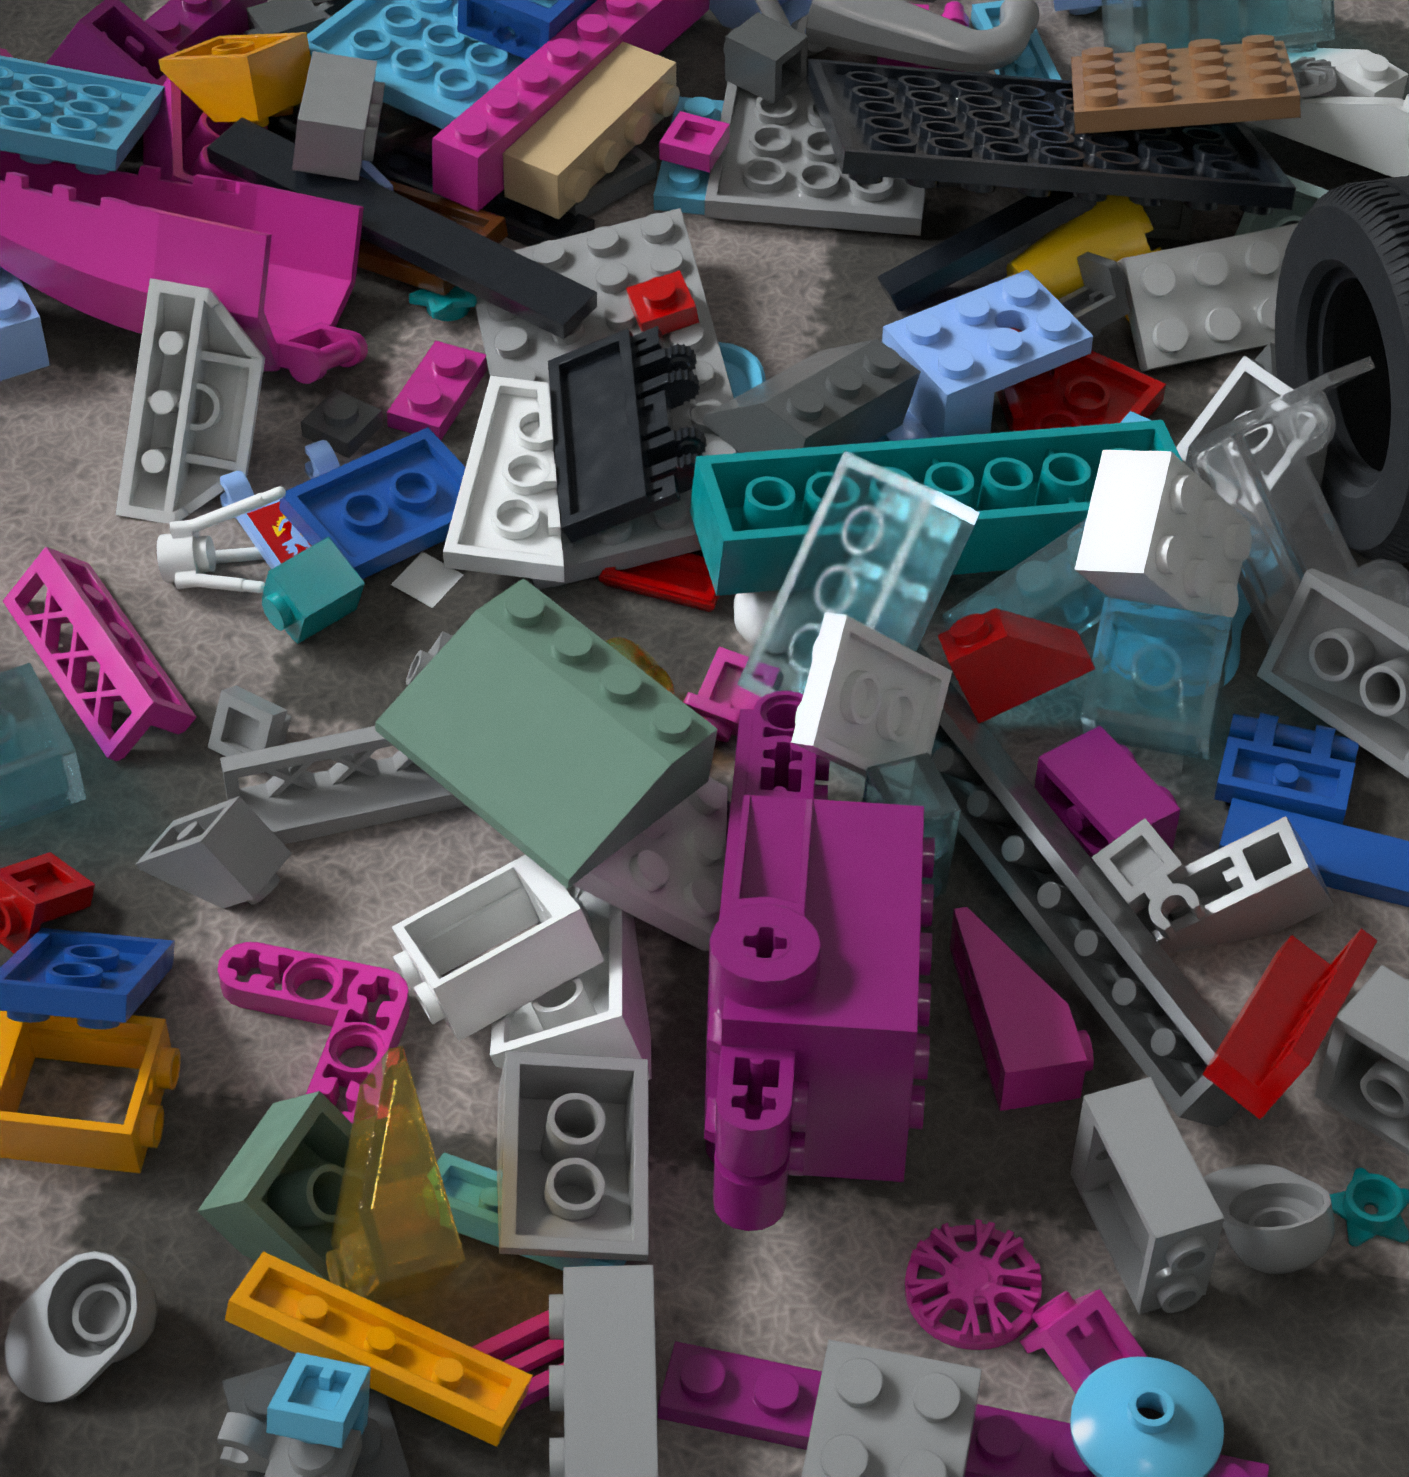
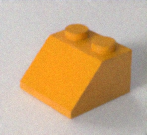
[158,32,311,127]

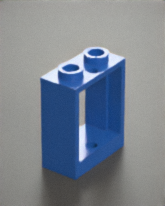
[457,0,597,59]

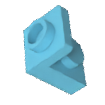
[266,1352,371,1448]

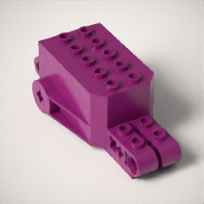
[704,691,935,1231]

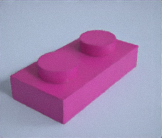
[387,340,488,441]

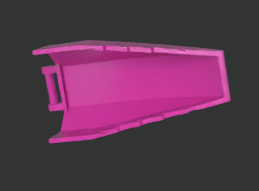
[0,150,368,384]

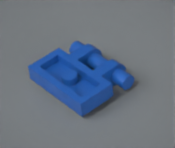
[1214,712,1359,825]

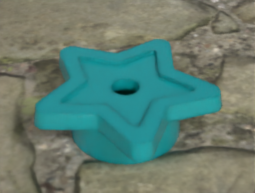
[409,286,477,321]
[1329,1167,1409,1247]

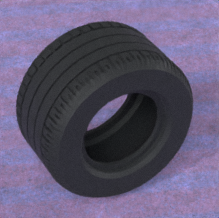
[1275,175,1409,564]

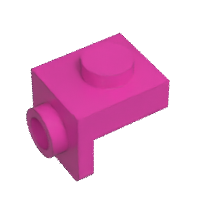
[684,646,780,742]

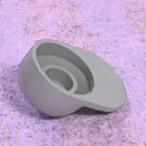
[1203,1164,1335,1274]
[5,1251,158,1403]

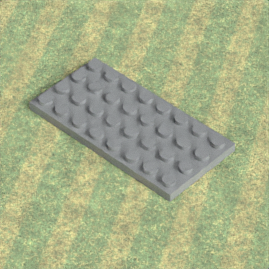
[475,208,740,589]

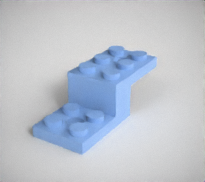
[874,270,1093,442]

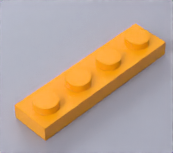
[225,1251,533,1447]

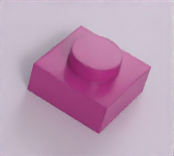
[659,111,730,173]

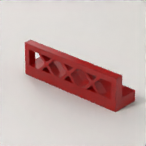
[1202,928,1378,1119]

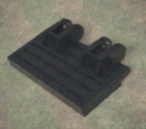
[548,326,707,543]

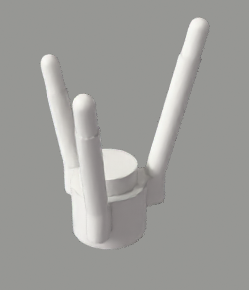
[157,486,286,593]

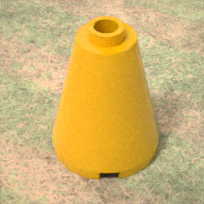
[1003,195,1161,300]

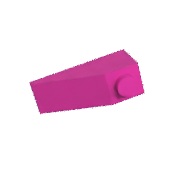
[950,907,1094,1111]

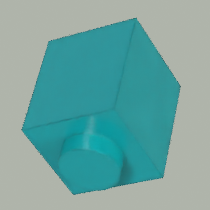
[261,536,365,644]

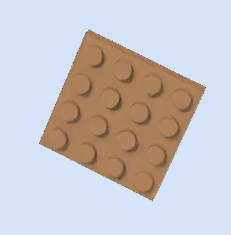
[1071,34,1301,134]

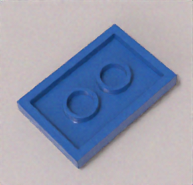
[279,427,466,579]
[0,928,175,1029]

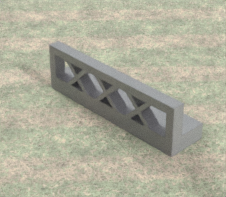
[220,726,466,844]

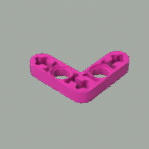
[217,942,410,1133]

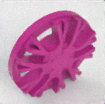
[905,1219,1042,1350]

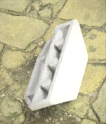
[115,278,265,524]

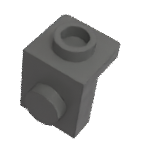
[1058,252,1131,338]

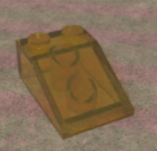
[326,1046,466,1304]

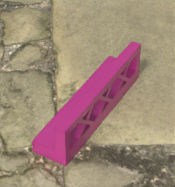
[3,547,196,761]

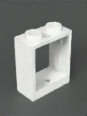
[392,854,605,1041]

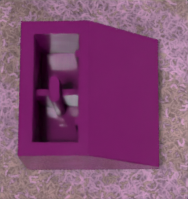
[45,0,179,86]

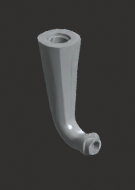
[805,0,1039,72]

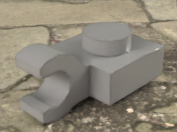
[217,1412,362,1477]

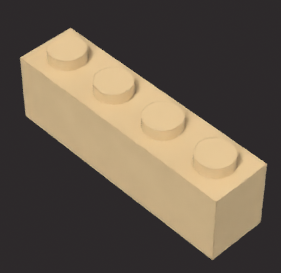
[503,42,680,219]

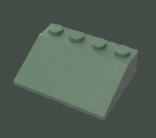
[375,578,718,889]

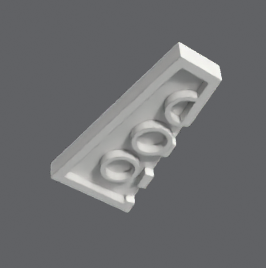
[443,376,565,583]

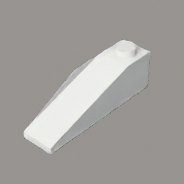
[1247,94,1409,177]
[490,885,652,1080]

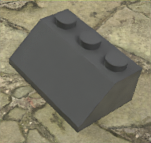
[703,339,921,453]

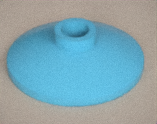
[1070,1357,1224,1477]

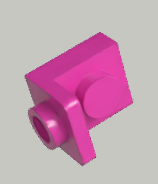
[1019,1289,1147,1394]

